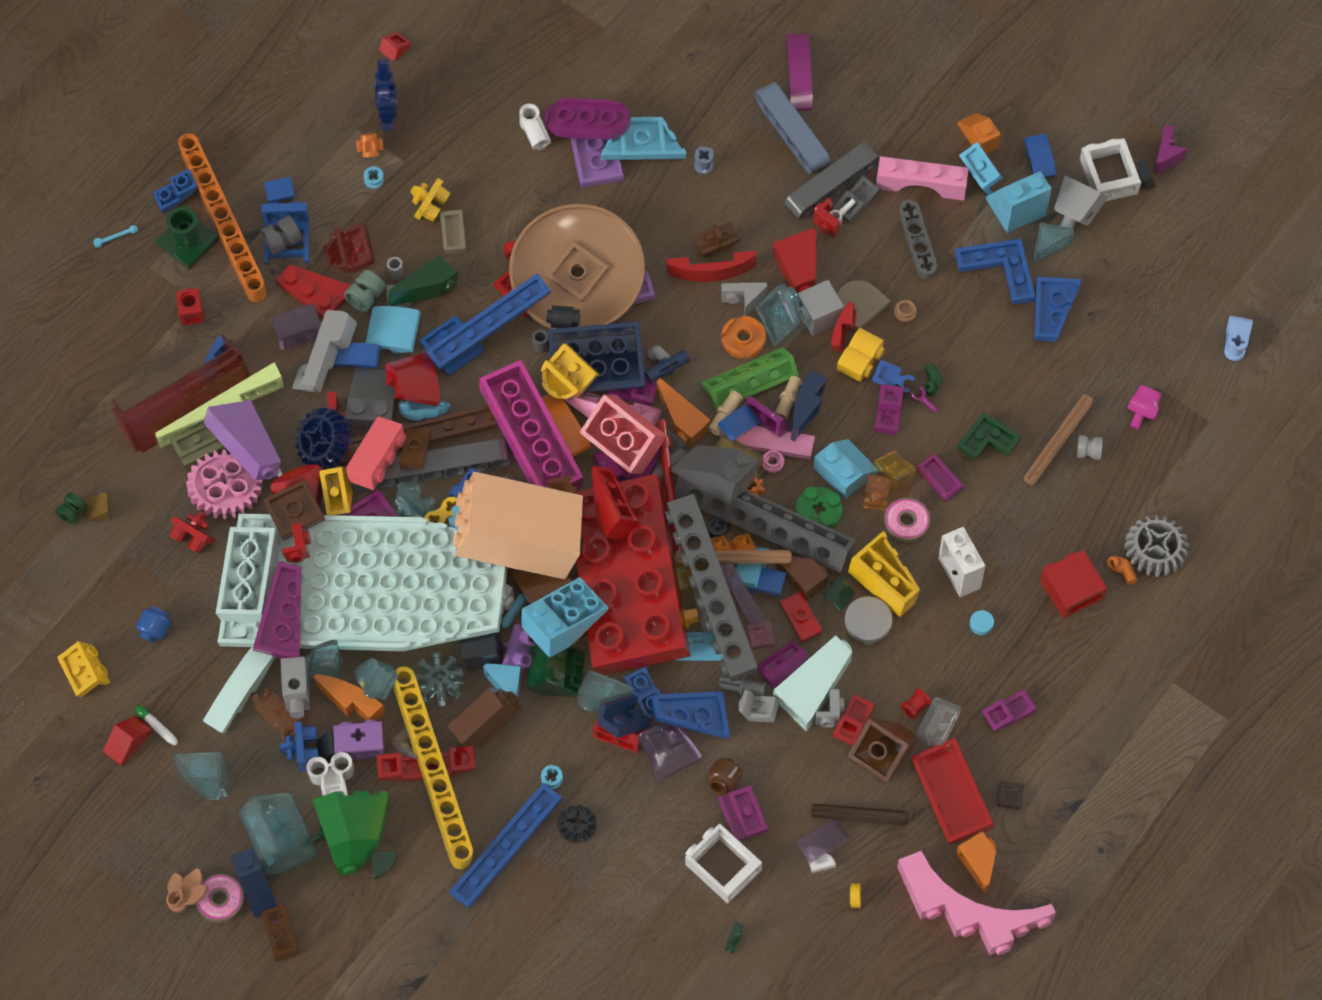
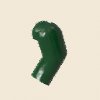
[923,363,943,395]

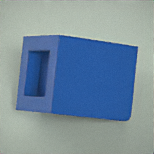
[264,177,295,203]

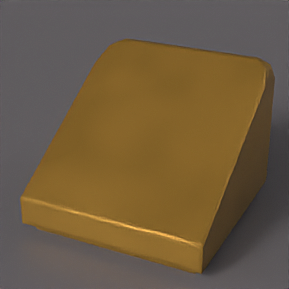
[86,492,110,521]

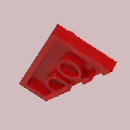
[275,265,351,319]

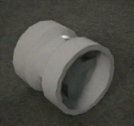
[1077,435,1103,460]

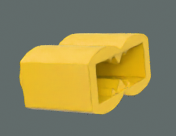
[837,328,885,382]

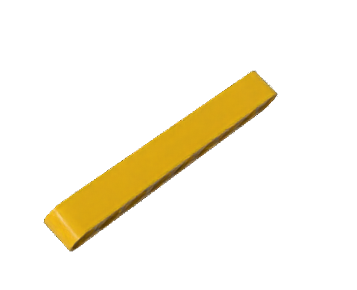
[393,667,473,870]

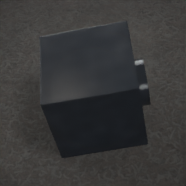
[460,630,503,671]

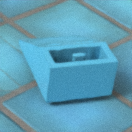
[521,577,608,658]

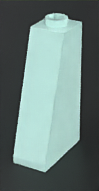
[773,636,852,731]

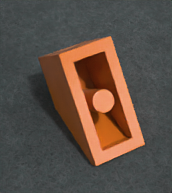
[957,113,1001,154]
[956,831,997,894]

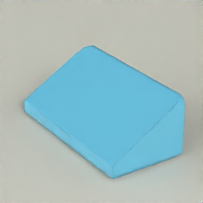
[677,632,722,661]

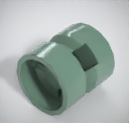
[344,270,386,313]

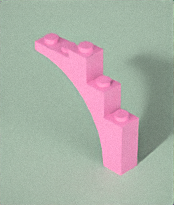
[897,851,1056,955]

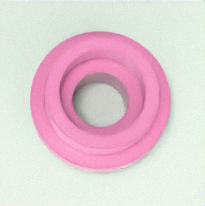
[761,450,784,473]

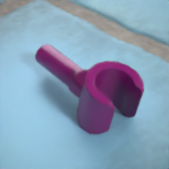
[909,385,938,413]

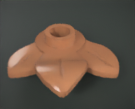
[166,868,208,912]

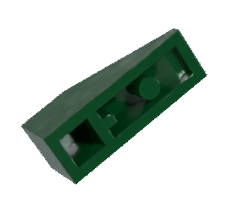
[388,255,458,306]

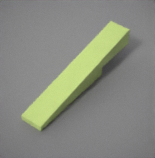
[155,362,284,448]

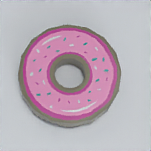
[884,498,931,543]
[196,874,245,923]

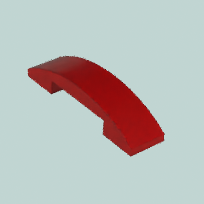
[666,251,757,282]
[376,746,475,781]

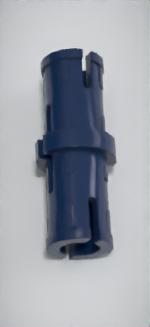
[644,349,690,384]

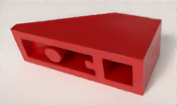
[591,466,638,540]

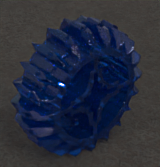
[294,407,352,470]

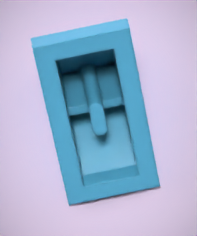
[483,663,522,699]

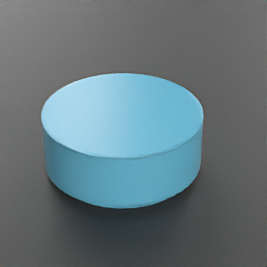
[970,610,994,635]

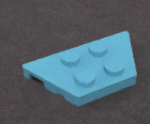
[601,117,686,160]

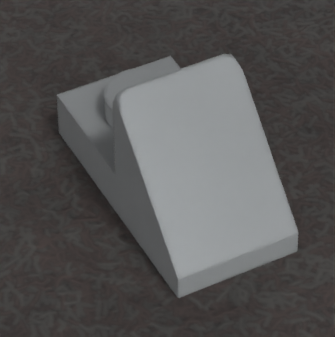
[721,282,767,316]

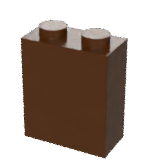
[448,687,523,748]

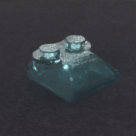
[755,284,801,347]

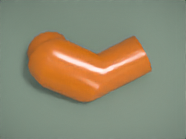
[1106,556,1137,585]

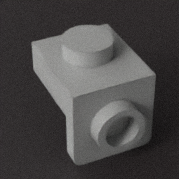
[815,689,844,728]
[739,690,780,723]

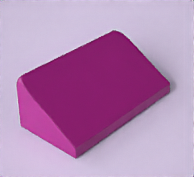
[747,396,790,437]
[757,640,809,688]

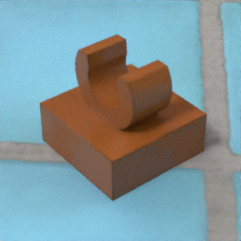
[546,476,577,494]

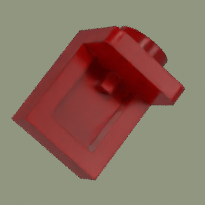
[813,198,840,238]
[282,523,312,563]

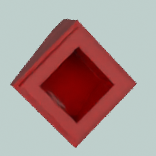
[379,32,412,61]

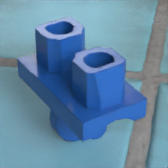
[279,722,319,771]

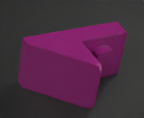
[1154,125,1187,174]

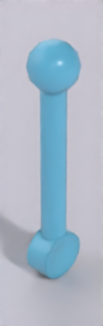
[93,225,138,248]

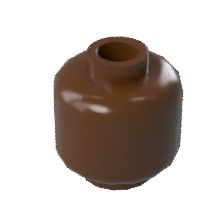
[706,758,742,794]

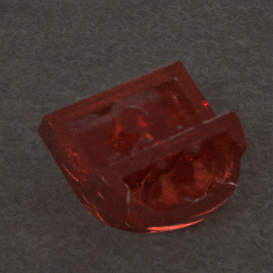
[323,222,376,273]

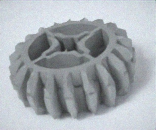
[1124,515,1189,578]

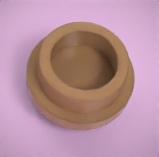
[894,300,917,322]

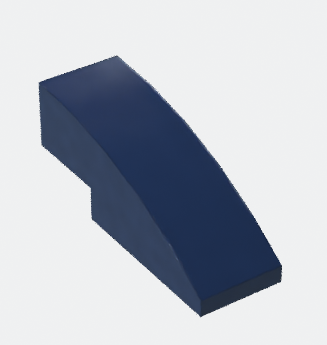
[791,370,827,442]

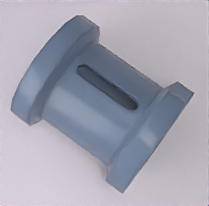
[694,146,714,175]

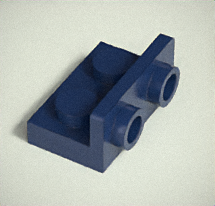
[597,694,652,738]

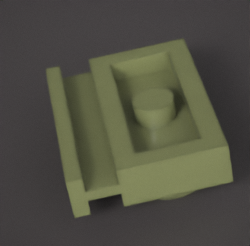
[170,423,227,469]

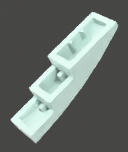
[203,646,276,733]

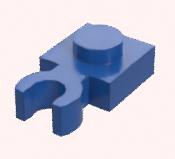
[872,360,915,392]

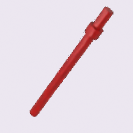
[657,419,682,554]

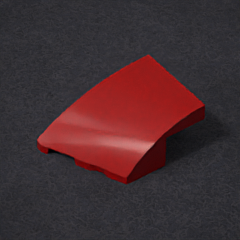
[386,352,441,406]

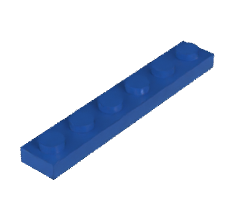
[426,273,551,370]
[449,783,562,909]

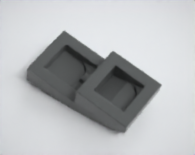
[833,176,881,222]

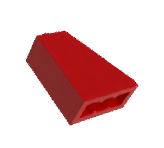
[773,228,816,297]

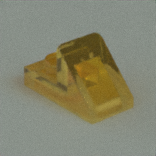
[875,450,916,491]

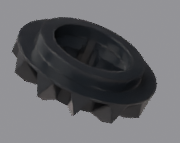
[558,804,597,843]

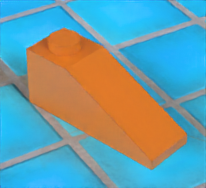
[657,378,711,448]

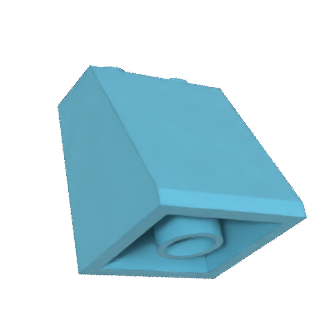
[986,171,1052,233]

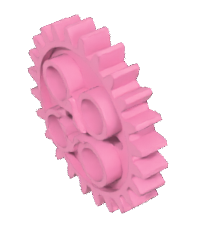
[186,449,263,519]

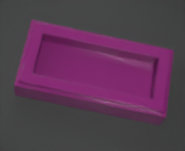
[916,453,964,502]

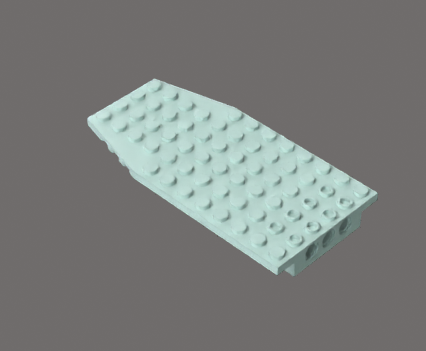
[216,514,508,651]

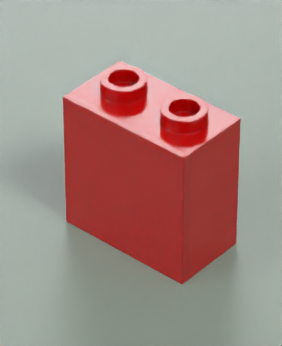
[1040,550,1107,618]

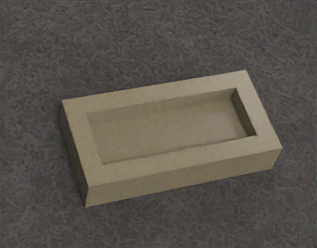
[440,210,467,255]

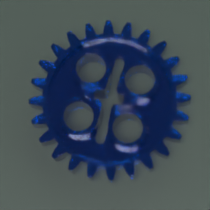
[375,59,397,131]

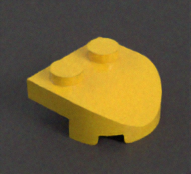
[541,343,599,399]

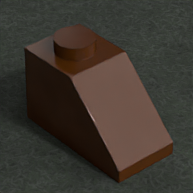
[776,557,829,601]

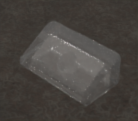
[917,698,962,745]

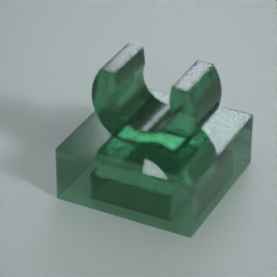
[822,577,855,611]

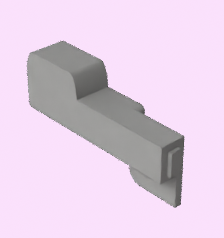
[292,310,357,392]

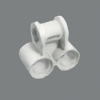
[307,752,354,796]

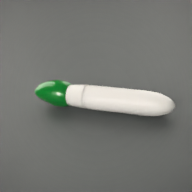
[135,705,178,745]

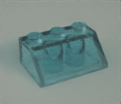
[238,793,319,875]

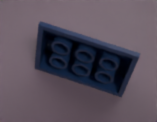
[548,321,645,393]

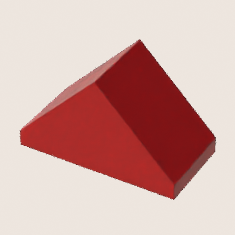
[103,716,153,766]

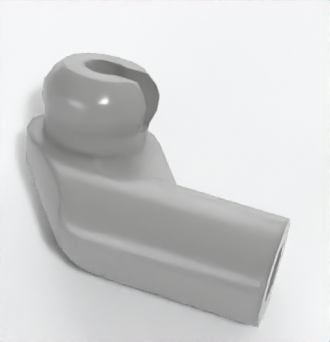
[647,346,672,377]

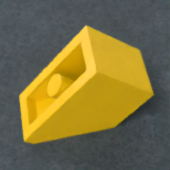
[319,467,353,516]

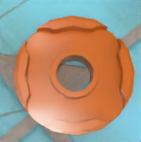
[721,316,766,359]

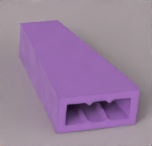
[204,400,281,481]

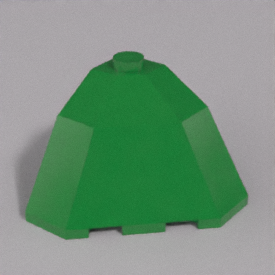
[312,791,390,876]

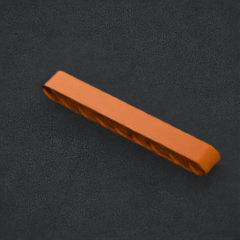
[178,133,267,302]

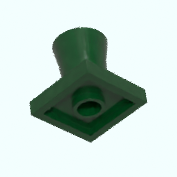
[155,206,220,270]

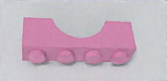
[876,156,969,200]

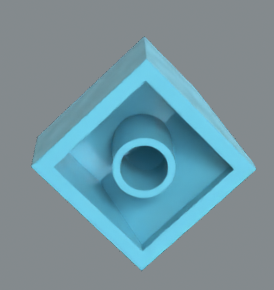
[814,439,879,500]

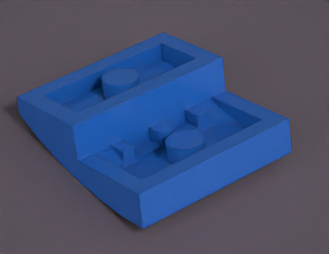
[419,316,484,376]

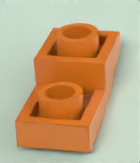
[711,533,757,551]

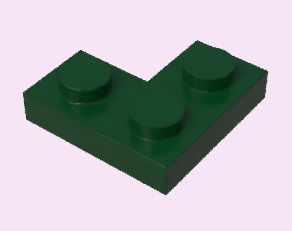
[957,412,1022,461]

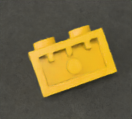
[57,641,110,697]

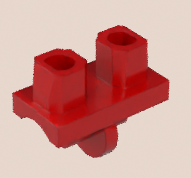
[169,512,215,554]

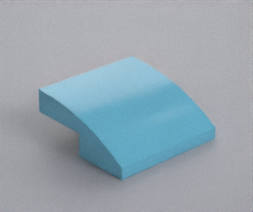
[366,306,421,353]

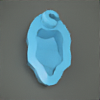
[398,400,451,422]

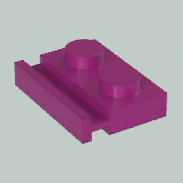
[718,785,768,841]

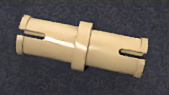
[774,376,803,421]
[707,391,743,436]

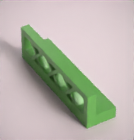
[701,347,799,410]

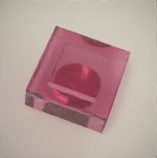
[747,621,775,650]

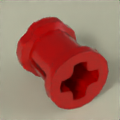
[900,688,932,720]

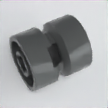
[260,215,302,255]

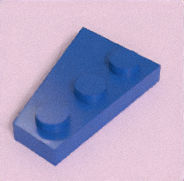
[1034,277,1082,342]
[651,691,730,739]

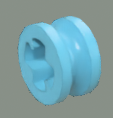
[364,167,384,189]
[541,765,563,790]

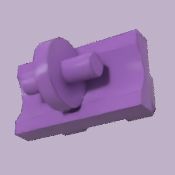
[502,624,537,673]

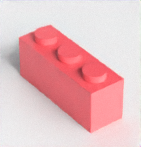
[346,416,406,490]

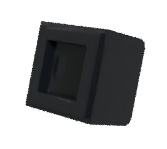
[316,731,335,763]

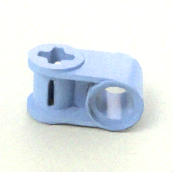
[1224,315,1253,361]

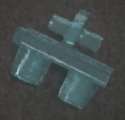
[394,481,436,518]

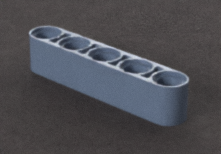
[754,82,830,174]

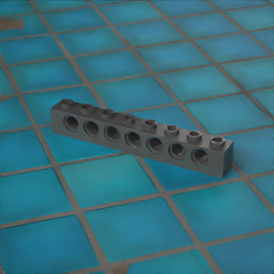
[674,476,856,573]
[665,494,758,682]

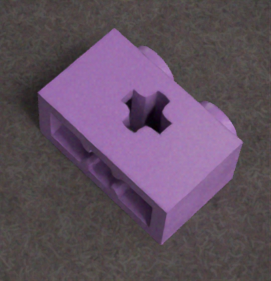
[333,720,385,760]

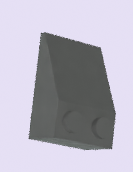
[345,368,398,432]
[671,445,759,505]

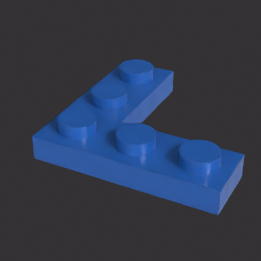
[954,239,1035,305]

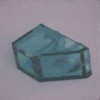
[353,658,398,700]

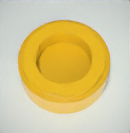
[850,883,861,908]

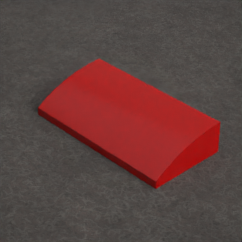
[911,738,995,844]

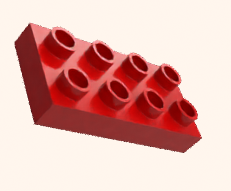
[575,474,691,676]

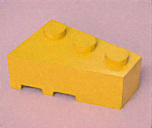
[848,531,920,617]

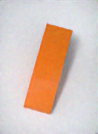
[541,394,591,457]
[313,674,385,721]

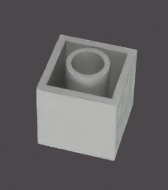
[797,280,844,336]

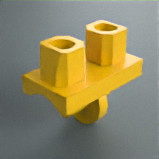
[410,178,450,221]

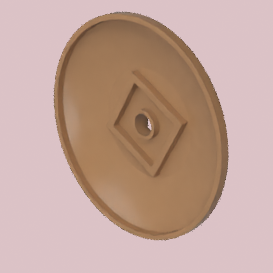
[509,204,645,329]

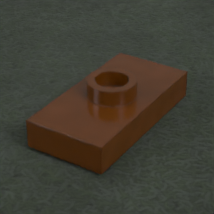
[399,429,431,469]

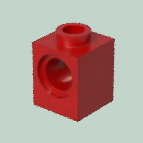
[176,288,204,326]

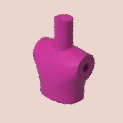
[1127,385,1162,430]

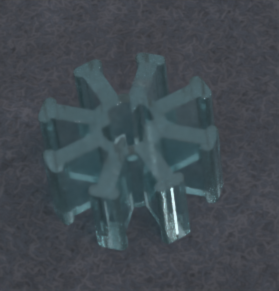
[415,653,464,706]

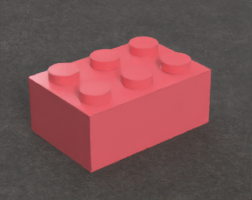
[579,394,667,474]

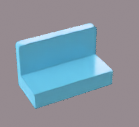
[959,142,1002,195]

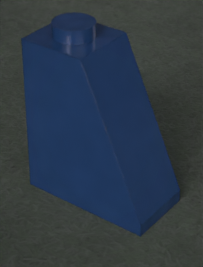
[230,847,277,918]

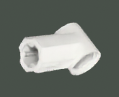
[520,104,551,150]

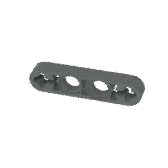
[899,200,937,279]

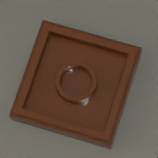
[262,479,325,541]

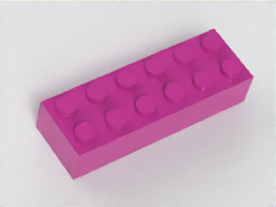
[479,360,583,489]

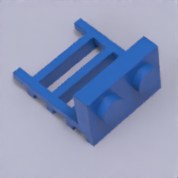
[261,201,310,264]

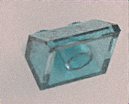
[173,752,228,800]

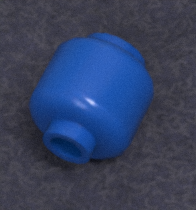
[136,606,171,643]

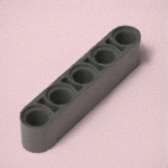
[785,142,880,220]

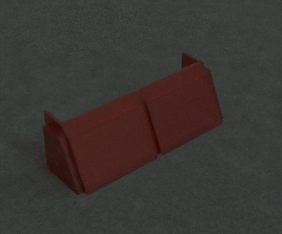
[112,334,251,452]

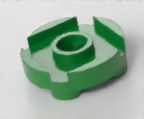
[795,486,842,528]

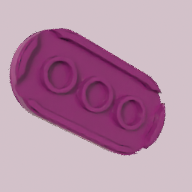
[544,98,631,140]

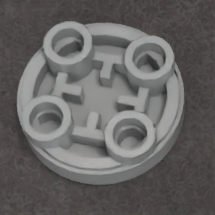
[844,596,892,645]

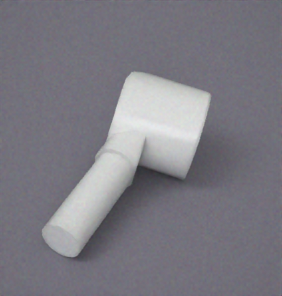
[830,199,856,225]

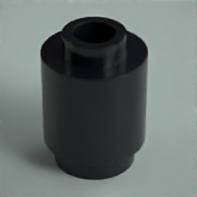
[547,305,580,328]

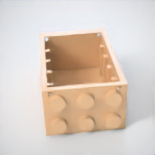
[453,471,583,579]

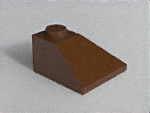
[848,717,919,783]

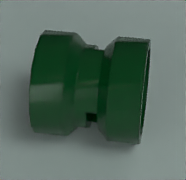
[55,492,87,525]

